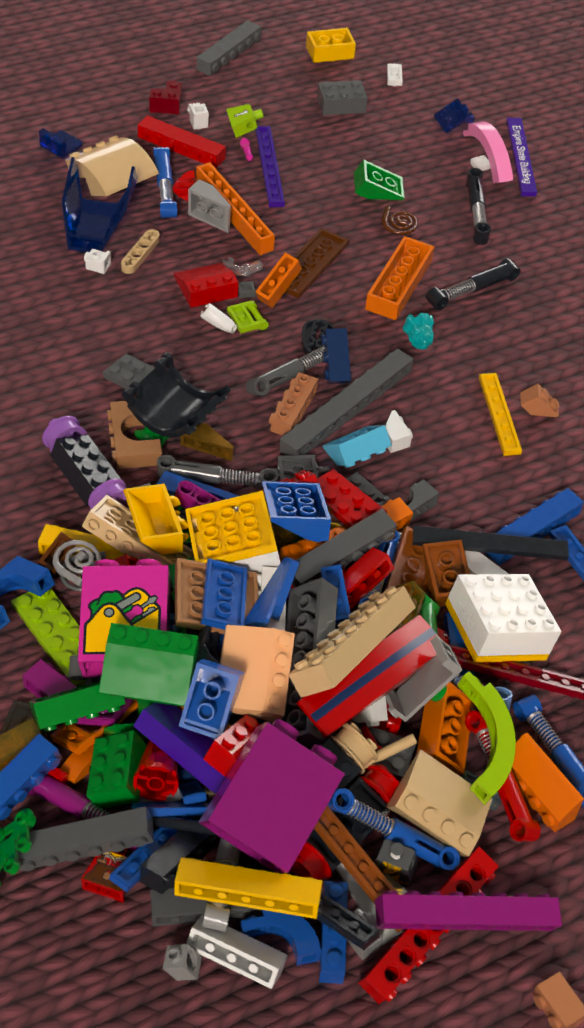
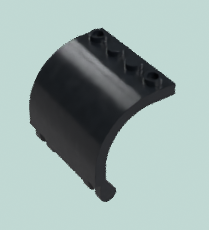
[122,352,231,438]

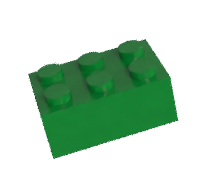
[86,730,146,809]

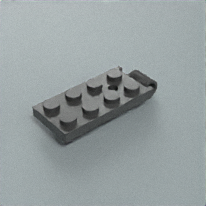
[103,353,155,389]

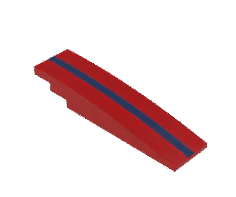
[297,615,441,738]

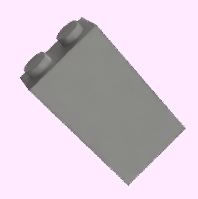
[385,635,462,722]

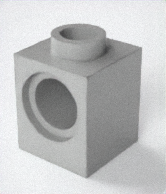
[163,944,202,981]

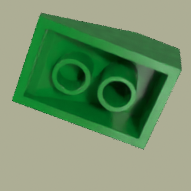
[354,160,404,200]

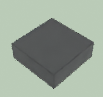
[238,281,256,298]

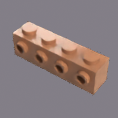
[269,372,318,435]

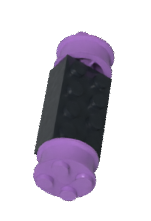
[42,416,129,509]

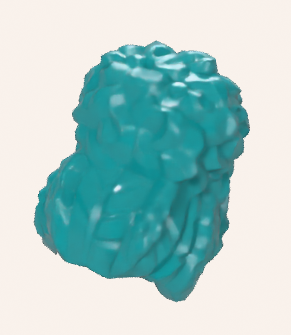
[402,313,434,350]

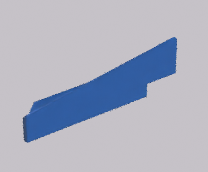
[244,557,300,628]

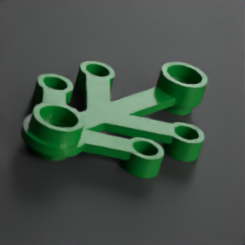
[0,808,36,886]

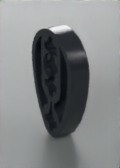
[301,319,334,355]

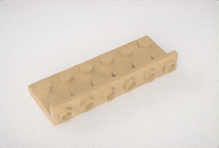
[82,495,195,574]

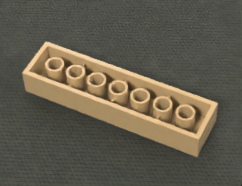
[288,586,416,698]

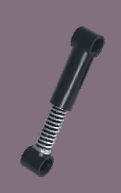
[466,168,491,245]
[426,258,521,310]

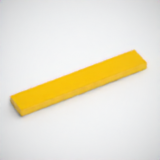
[479,373,522,456]

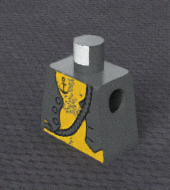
[373,839,418,886]

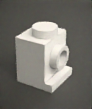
[84,249,111,274]

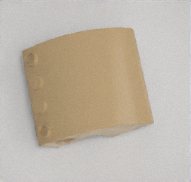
[65,136,159,196]

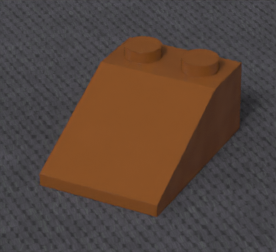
[423,540,470,607]

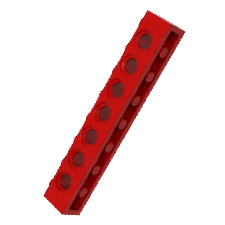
[358,847,499,1004]

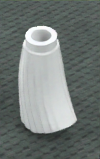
[200,303,237,334]

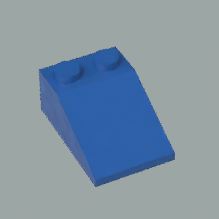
[179,659,245,739]

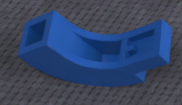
[240,910,321,965]

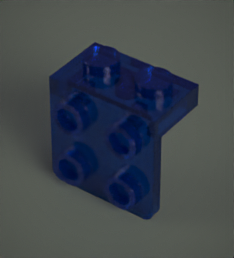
[434,98,475,133]
[39,128,83,159]

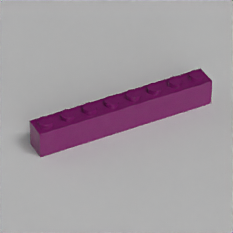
[375,891,562,931]

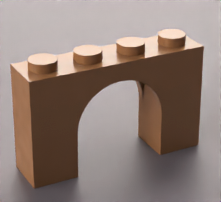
[107,401,162,469]

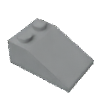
[188,179,231,233]

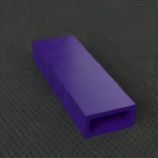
[133,702,226,794]

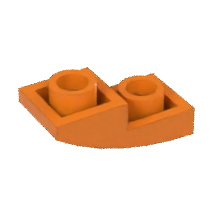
[60,745,94,784]

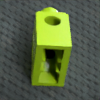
[226,104,264,138]

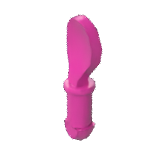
[240,138,253,161]

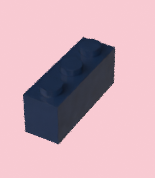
[321,328,351,385]

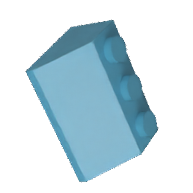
[322,425,392,468]

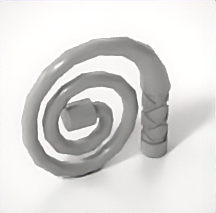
[53,540,101,587]

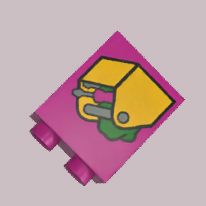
[78,559,171,677]

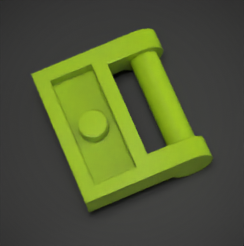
[227,300,269,334]

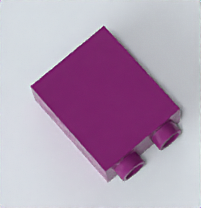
[198,719,345,873]

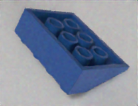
[261,481,331,542]

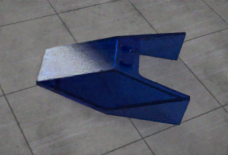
[62,157,138,253]

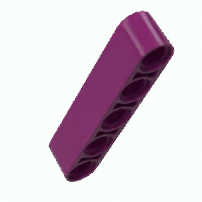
[174,480,221,509]

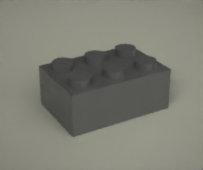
[317,80,367,115]

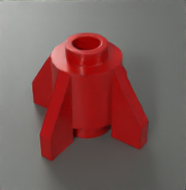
[173,170,196,201]

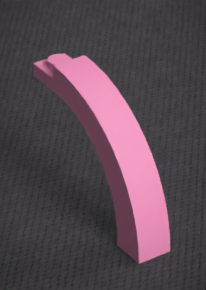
[463,121,513,183]

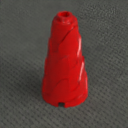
[133,740,180,801]

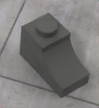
[408,479,439,522]

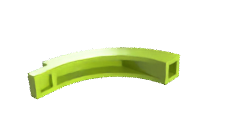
[457,671,516,805]

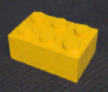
[306,28,356,63]

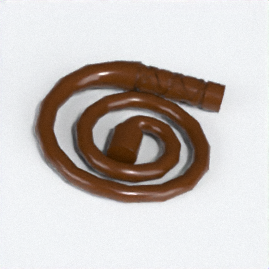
[381,206,418,235]

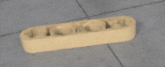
[121,229,160,274]

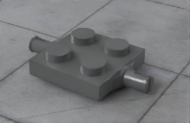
[271,455,330,480]

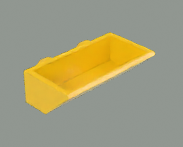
[123,484,189,555]

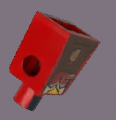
[81,848,128,903]

